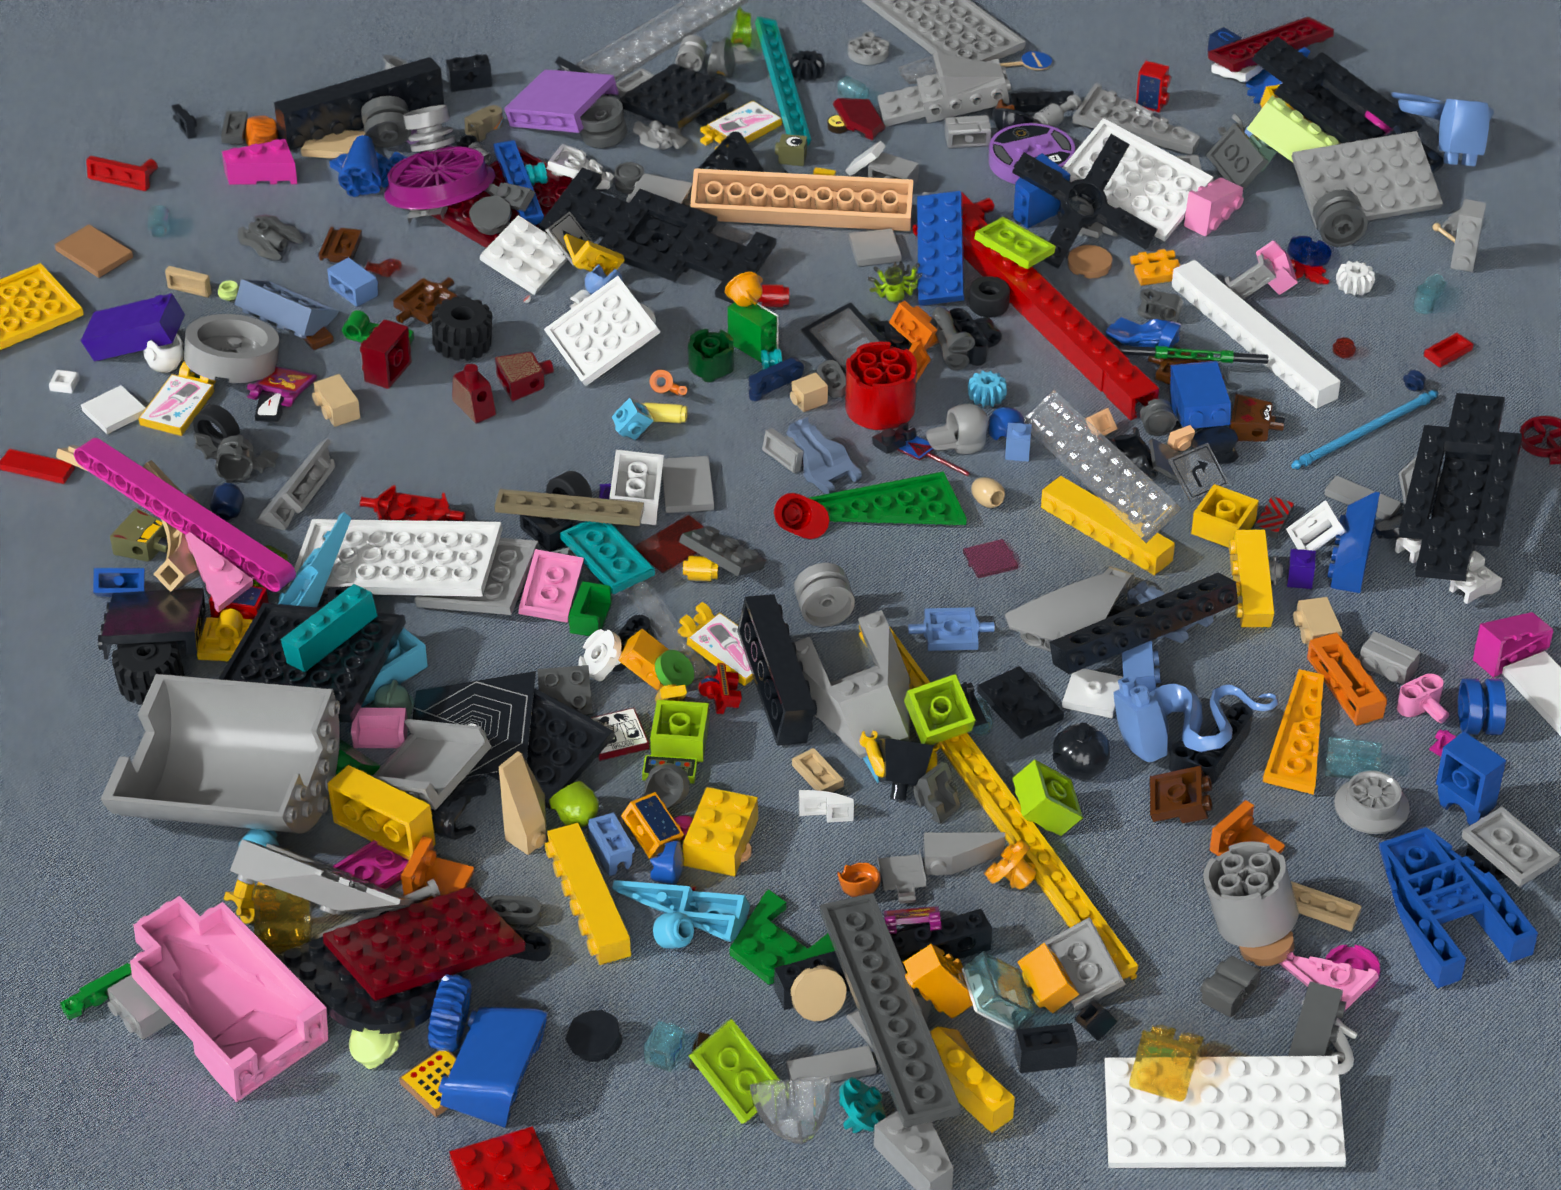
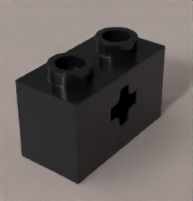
[446,54,492,92]

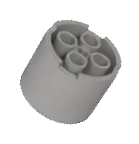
[1203,842,1299,948]

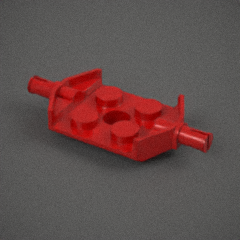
[360,485,465,521]

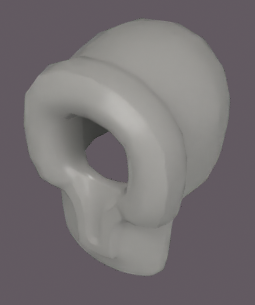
[926,403,989,454]

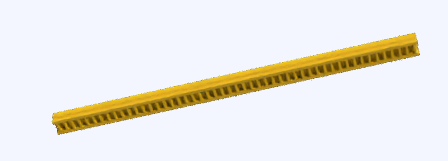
[859,625,1138,980]

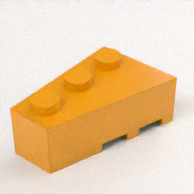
[903,944,973,1019]

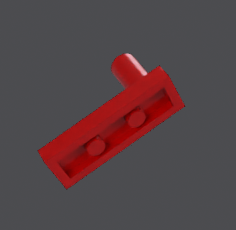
[86,155,158,191]

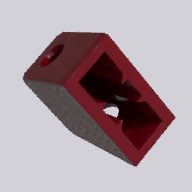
[495,352,554,401]
[452,364,496,424]

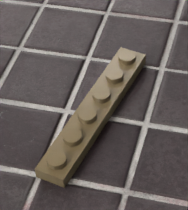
[495,489,644,526]

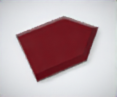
[833,98,886,140]

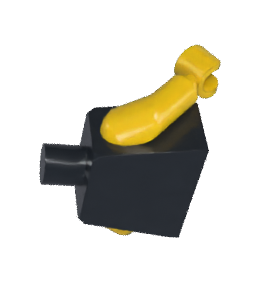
[859,731,940,801]

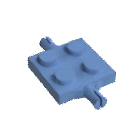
[908,607,995,651]

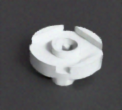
[579,629,622,681]

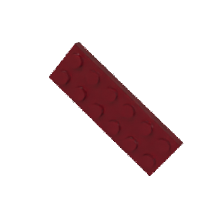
[1208,17,1334,72]

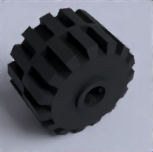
[432,296,493,361]
[112,641,185,705]

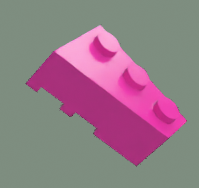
[1473,612,1554,678]

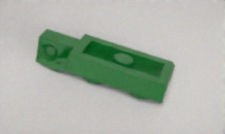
[60,963,132,1020]

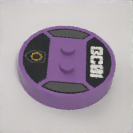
[988,123,1075,184]

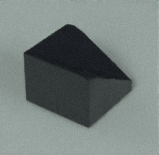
[1074,999,1118,1041]

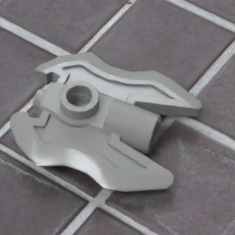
[633,121,688,150]

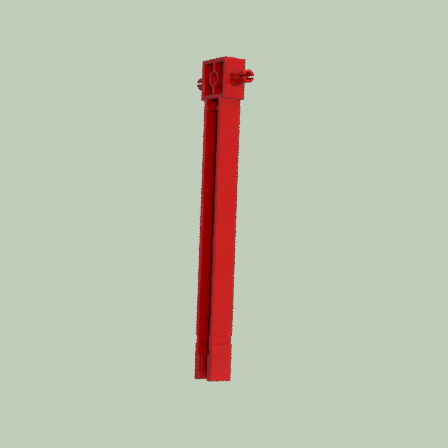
[913,192,1159,421]

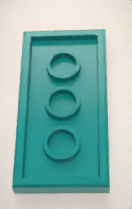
[560,521,655,595]

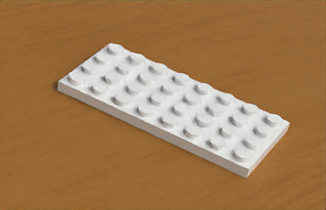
[288,519,503,596]
[1105,1056,1346,1168]

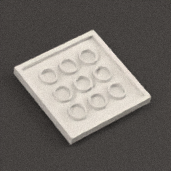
[544,276,661,387]

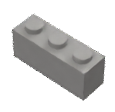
[1450,199,1487,272]

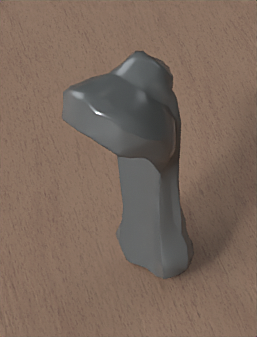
[618,763,690,842]

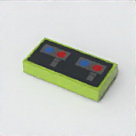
[642,755,697,784]

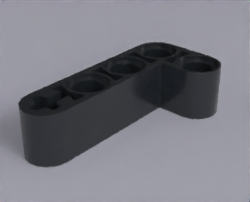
[1169,703,1253,784]

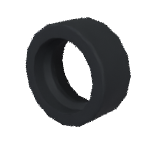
[193,404,240,448]

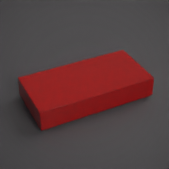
[1424,333,1474,368]

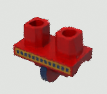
[698,663,742,714]

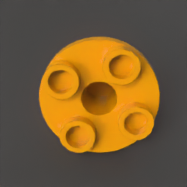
[984,839,1036,890]

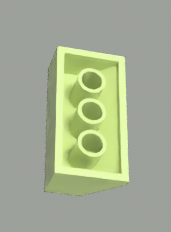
[1247,95,1339,162]

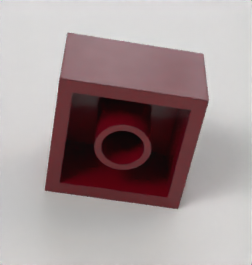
[360,319,412,389]

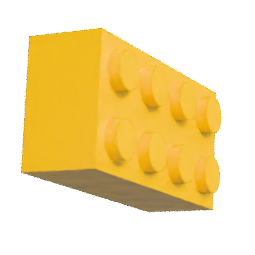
[327,765,436,860]

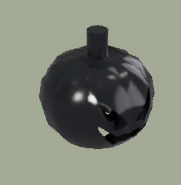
[1052,722,1110,779]

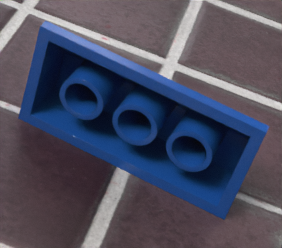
[1328,492,1380,593]

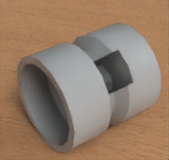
[676,35,707,72]

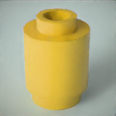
[683,556,719,581]

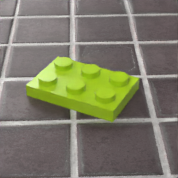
[974,217,1056,269]
[689,1019,785,1124]

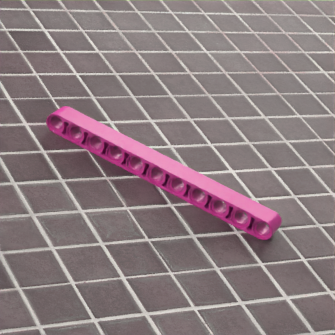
[74,438,296,592]

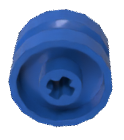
[1458,679,1506,735]

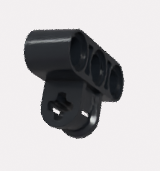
[949,308,1002,366]

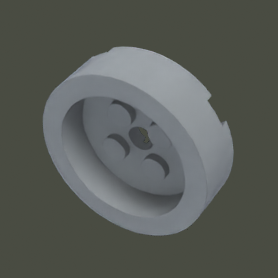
[184,314,279,383]

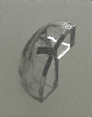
[750,1077,830,1144]

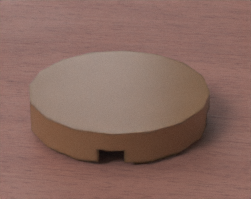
[1067,245,1112,279]
[1239,931,1294,966]

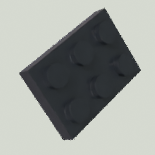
[977,666,1064,739]

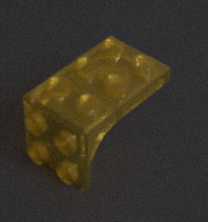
[252,885,313,955]
[1129,1024,1209,1102]

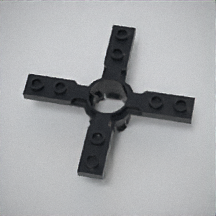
[1012,134,1158,269]

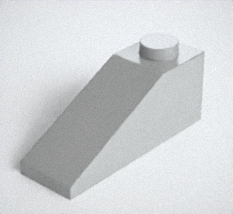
[923,832,1005,875]

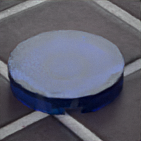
[1287,236,1332,266]

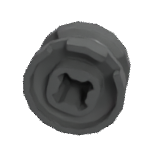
[614,162,644,194]
[1140,399,1176,436]

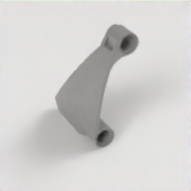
[1005,567,1134,652]

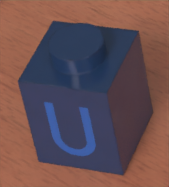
[1207,27,1242,52]

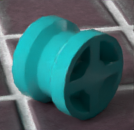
[525,162,547,186]
[761,348,782,370]

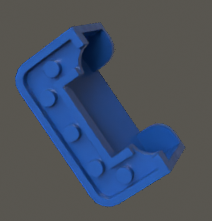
[438,1007,548,1128]

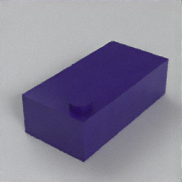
[80,293,185,361]

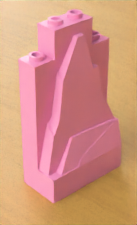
[130,896,328,1102]

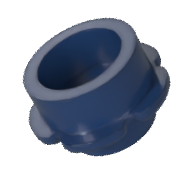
[1403,370,1426,391]

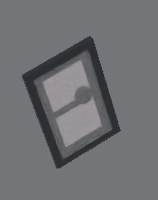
[801,302,887,377]

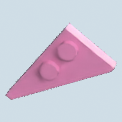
[185,532,253,612]
[1279,952,1379,1011]

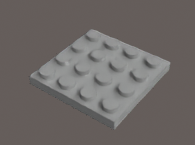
[415,538,539,615]

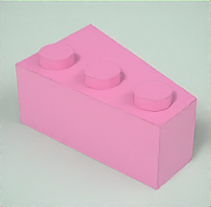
[1184,177,1244,237]

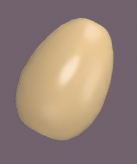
[971,477,1005,508]

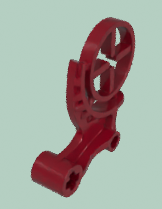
[1520,416,1561,465]

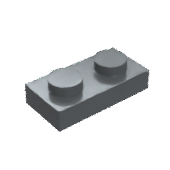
[221,111,248,144]

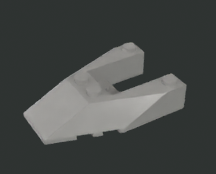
[794,610,910,758]
[230,839,415,915]

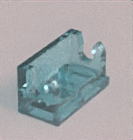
[1325,737,1382,779]

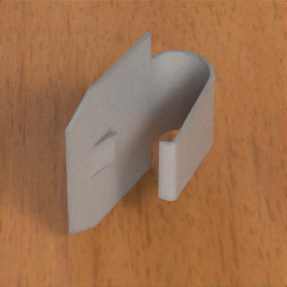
[733,44,754,65]

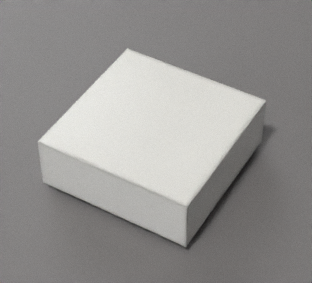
[49,370,80,393]

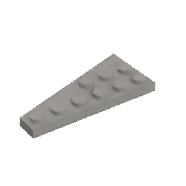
[1072,83,1200,155]

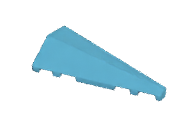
[278,512,352,607]
[612,880,750,942]

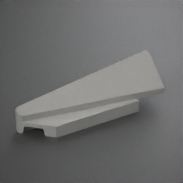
[255,439,336,530]

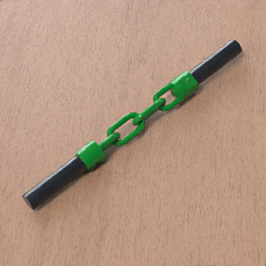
[1120,345,1268,364]

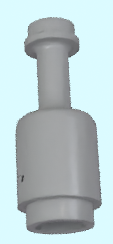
[1032,94,1081,127]

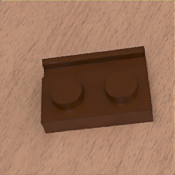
[319,227,362,263]

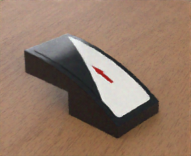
[255,390,284,422]

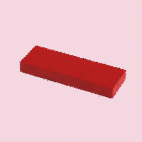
[0,449,75,484]

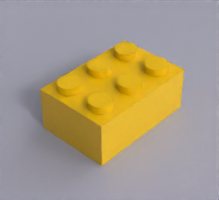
[682,787,758,877]

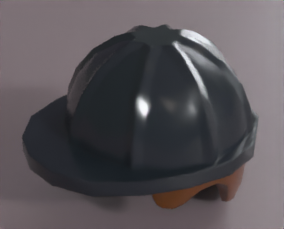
[992,99,1034,130]

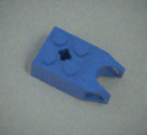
[1436,731,1506,826]

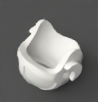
[144,334,184,373]

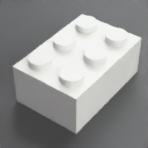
[609,450,664,525]

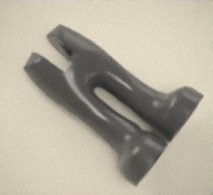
[930,306,975,371]

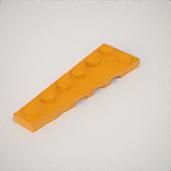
[1263,669,1324,795]

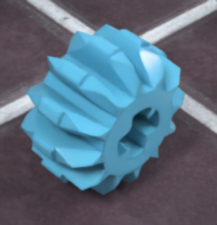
[968,370,1007,408]

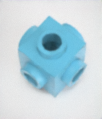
[612,398,654,440]

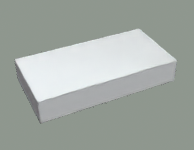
[845,141,885,176]

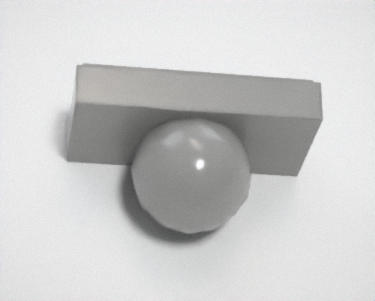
[762,428,804,473]

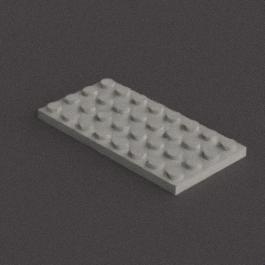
[861,0,1026,62]

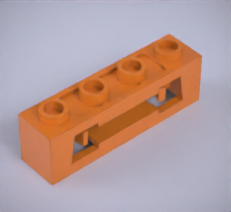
[1307,632,1387,726]

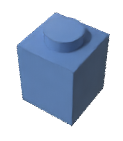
[1005,423,1032,462]

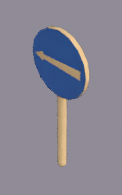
[1000,51,1052,70]

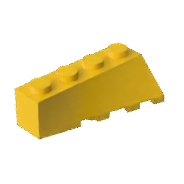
[930,1026,1015,1133]

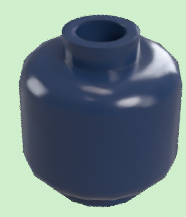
[210,483,244,521]

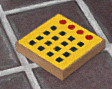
[399,1051,456,1117]

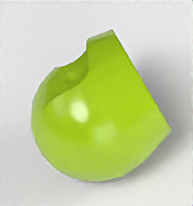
[549,781,599,828]

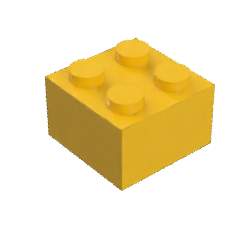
[1191,484,1259,548]

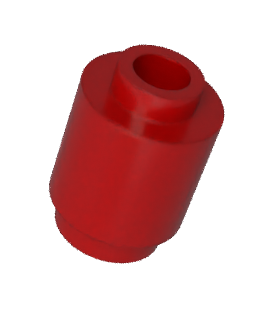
[757,284,789,307]

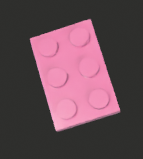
[519,549,584,623]

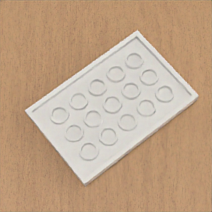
[1062,118,1213,242]

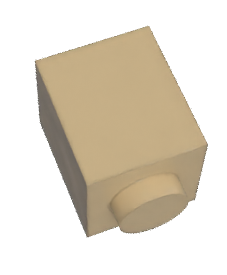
[790,373,828,412]

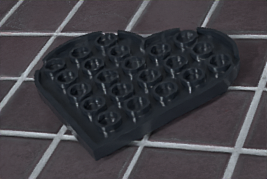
[275,911,439,1034]

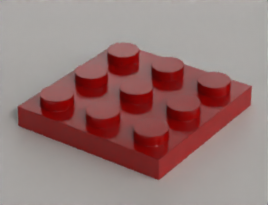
[449,1126,559,1190]

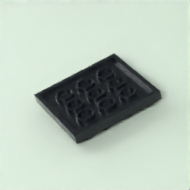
[619,64,736,129]
[487,688,614,809]

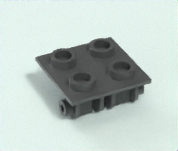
[537,665,593,715]

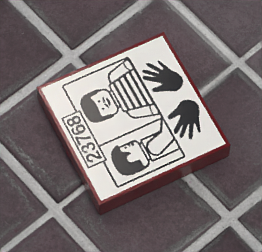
[591,707,649,761]

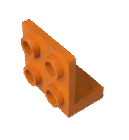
[889,300,939,350]
[1210,800,1285,856]
[401,836,474,902]

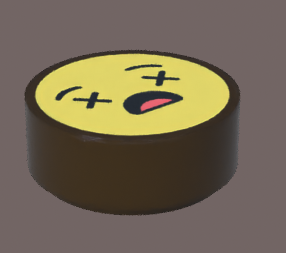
[827,115,848,134]

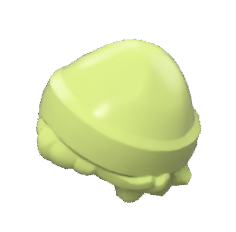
[349,1028,401,1069]

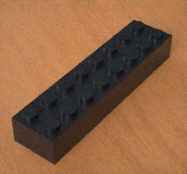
[274,57,444,150]

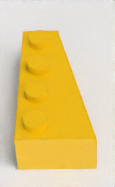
[1229,530,1274,627]

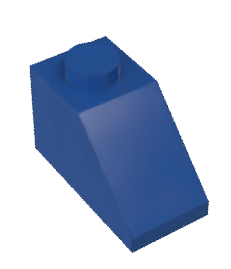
[93,568,145,597]

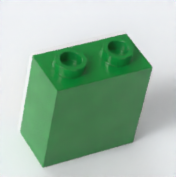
[727,302,778,362]

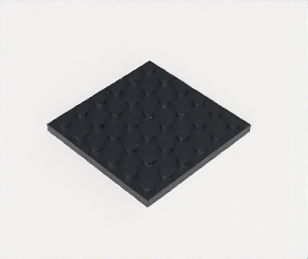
[218,603,406,723]

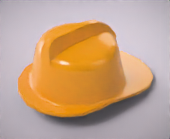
[725,271,763,307]

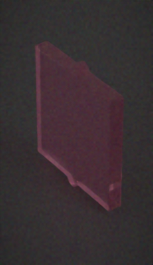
[963,539,1018,578]

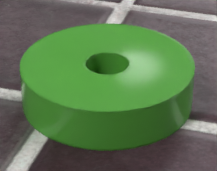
[655,650,694,687]

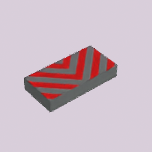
[1254,496,1294,539]

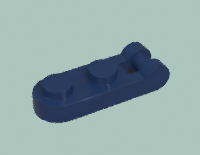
[749,357,804,401]

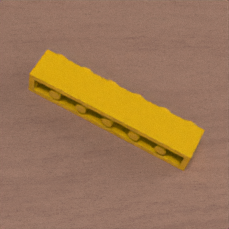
[1041,476,1175,576]
[544,823,631,965]

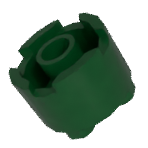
[688,329,734,382]

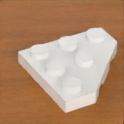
[546,144,614,190]

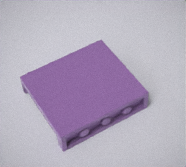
[504,70,619,133]

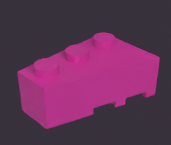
[222,139,297,185]

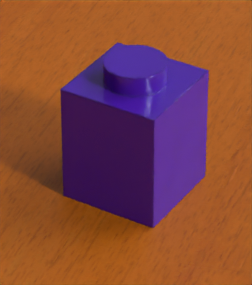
[1287,549,1316,589]

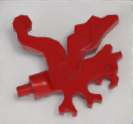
[1290,255,1329,284]

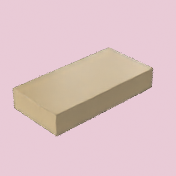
[165,266,212,298]

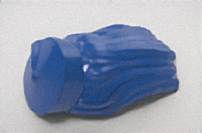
[1105,317,1181,353]

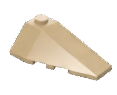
[499,751,547,855]

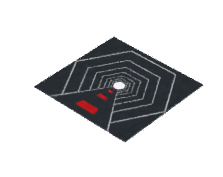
[410,671,536,777]

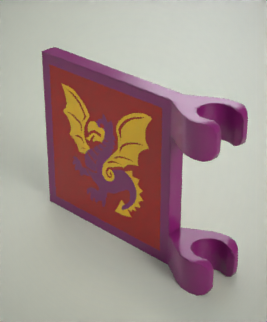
[247,366,317,407]
[884,906,942,934]

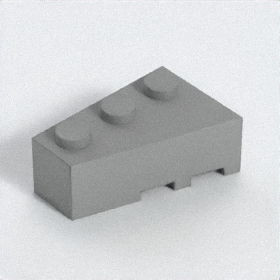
[874,1111,953,1190]

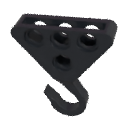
[698,132,788,173]

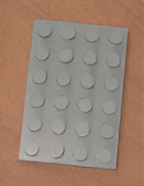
[1291,131,1443,229]

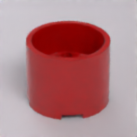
[845,342,917,430]

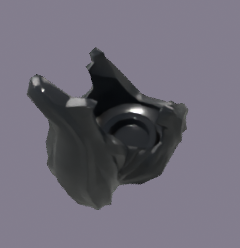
[431,776,486,840]

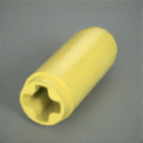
[641,402,688,423]

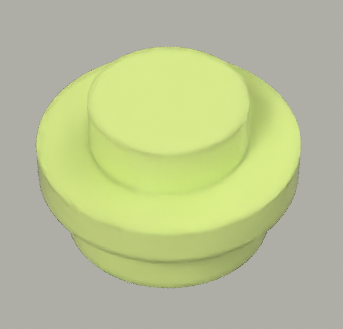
[218,280,239,301]

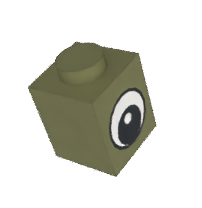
[775,134,807,166]

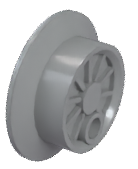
[1334,771,1410,834]

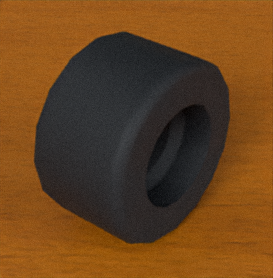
[969,276,1010,317]
[546,471,592,498]

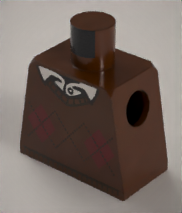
[1230,394,1285,442]

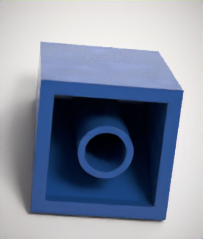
[1013,153,1070,228]
[1170,361,1231,429]

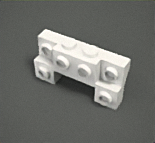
[1395,538,1502,604]

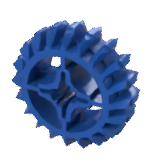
[428,975,472,1052]

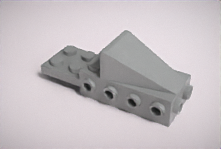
[877,53,1011,126]

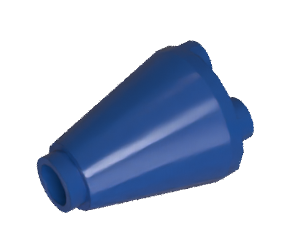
[338,135,382,197]

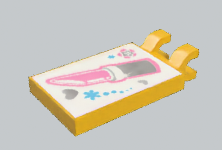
[700,101,782,149]
[139,361,216,436]
[677,601,754,687]

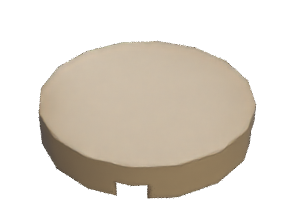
[791,965,846,1021]

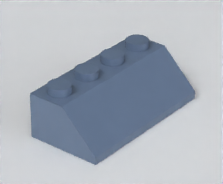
[234,279,338,338]

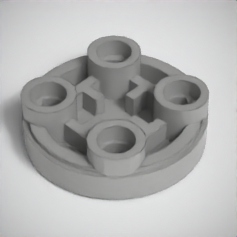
[848,31,889,65]

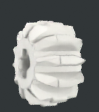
[1336,261,1375,296]

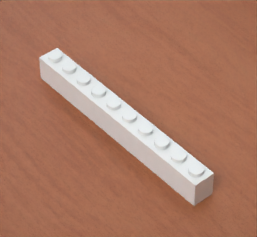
[1172,260,1340,409]

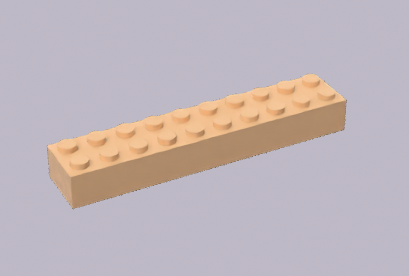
[690,169,913,231]

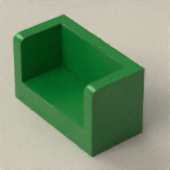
[569,581,612,636]

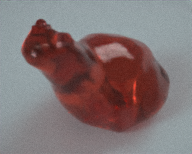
[365,258,402,277]

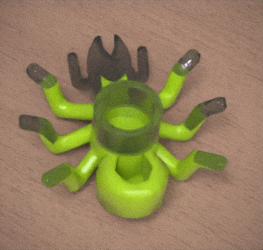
[868,261,923,303]

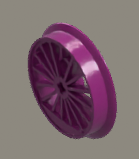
[384,147,495,210]

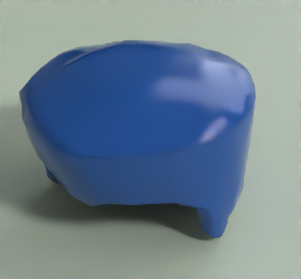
[650,841,684,885]

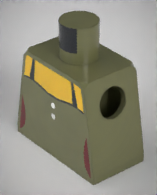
[110,508,168,561]

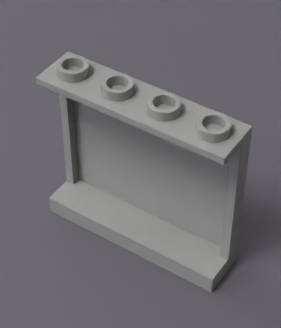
[370,719,492,810]

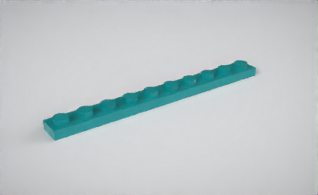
[755,16,811,146]

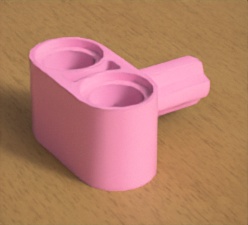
[1397,674,1449,724]

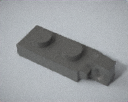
[485,183,535,212]

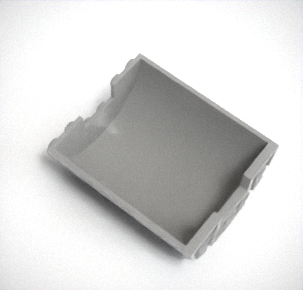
[101,674,340,834]

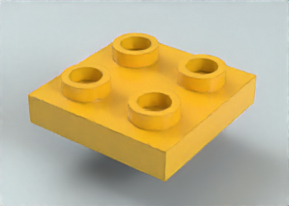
[197,609,253,661]

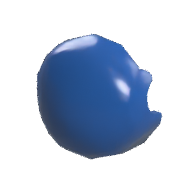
[988,407,1025,440]

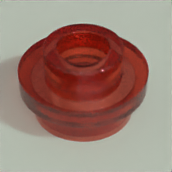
[1332,337,1356,358]

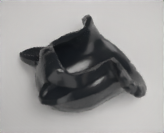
[1096,427,1158,478]

